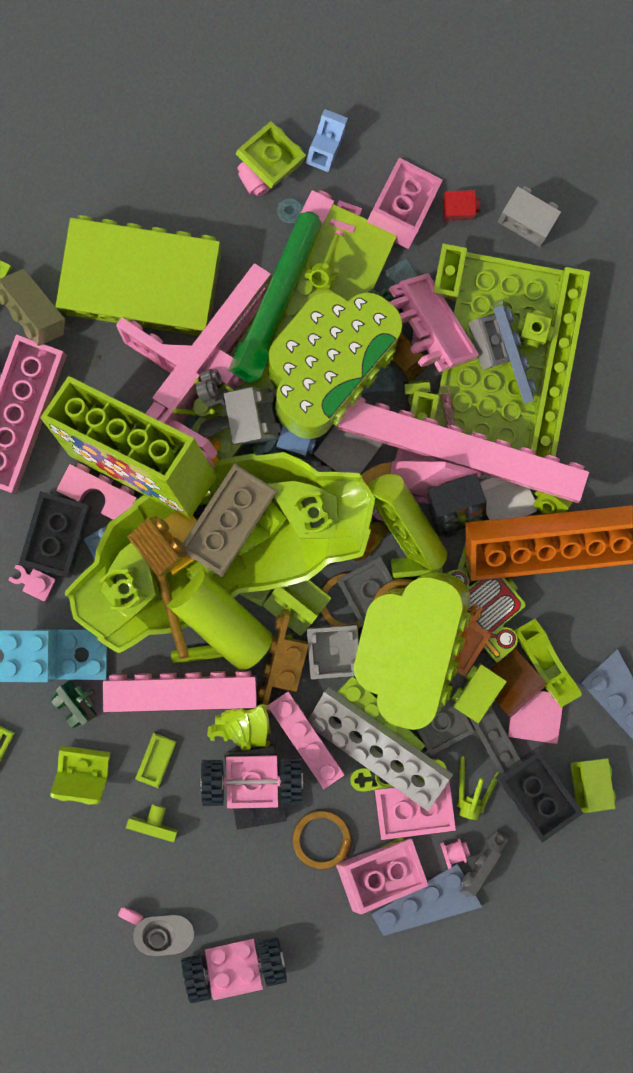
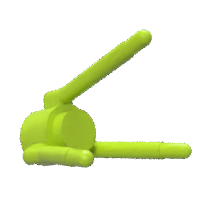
[304,234,339,289]
[172,379,218,418]
[457,756,499,820]

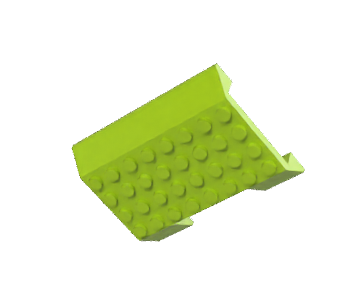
[410,244,590,458]

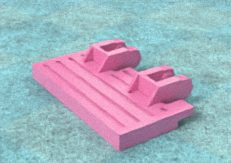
[389,273,479,372]

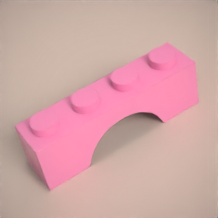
[268,690,344,789]

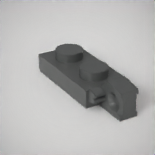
[460,831,508,897]

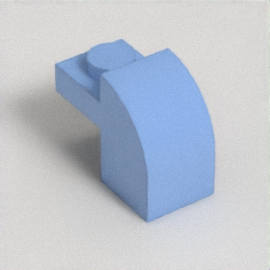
[306,109,348,172]

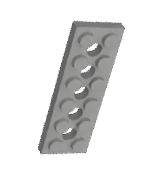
[308,687,453,811]

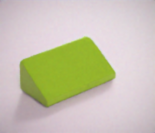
[391,558,443,578]

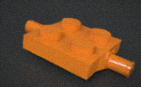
[456,603,491,677]

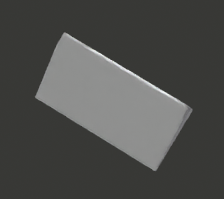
[469,315,510,370]

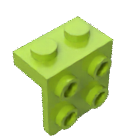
[50,745,110,805]

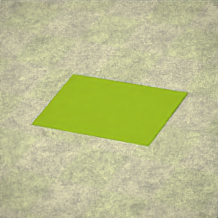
[302,204,397,301]

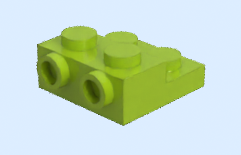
[236,121,306,189]

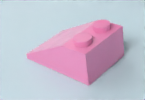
[367,158,443,249]
[390,461,481,504]
[336,838,429,914]

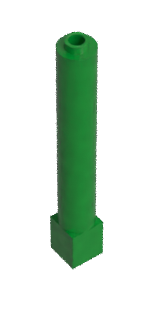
[228,211,322,383]

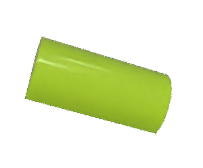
[367,474,447,572]
[167,569,273,671]

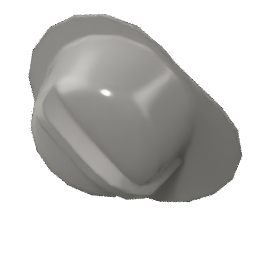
[133,915,194,957]

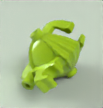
[207,704,271,751]

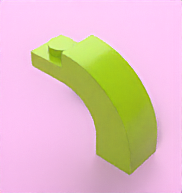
[514,619,582,708]

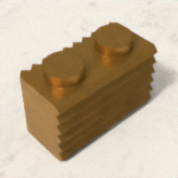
[127,516,187,577]

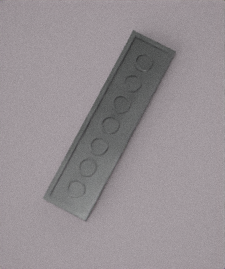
[337,556,475,756]

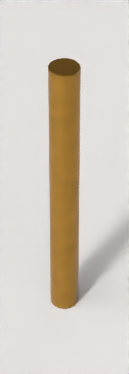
[155,574,189,659]

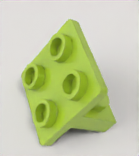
[263,580,331,636]

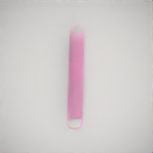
[440,385,456,427]

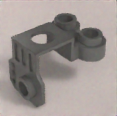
[196,369,230,437]

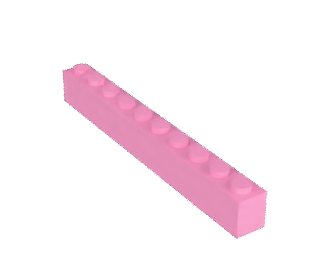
[336,397,589,503]

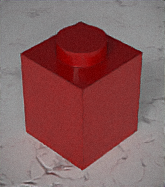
[443,190,480,221]

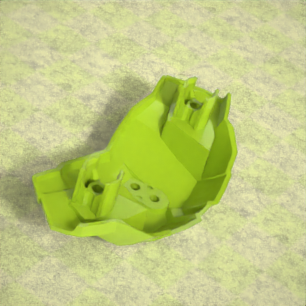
[65,452,375,653]

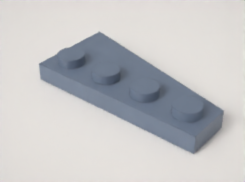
[493,299,537,404]
[580,649,633,740]
[371,863,482,936]

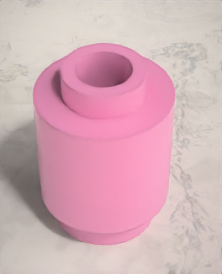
[237,162,269,197]

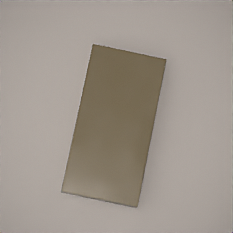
[183,463,278,577]

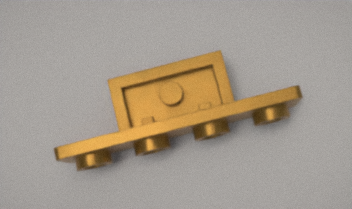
[257,609,309,705]

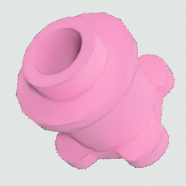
[440,839,470,869]

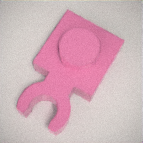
[9,565,57,602]

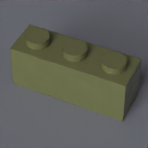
[0,269,65,346]

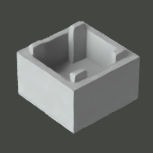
[498,186,561,247]
[224,387,281,444]
[307,623,359,679]

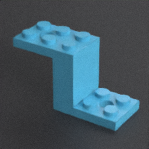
[0,629,108,682]

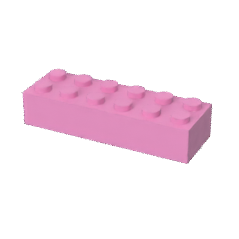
[0,335,67,494]
[103,670,258,712]

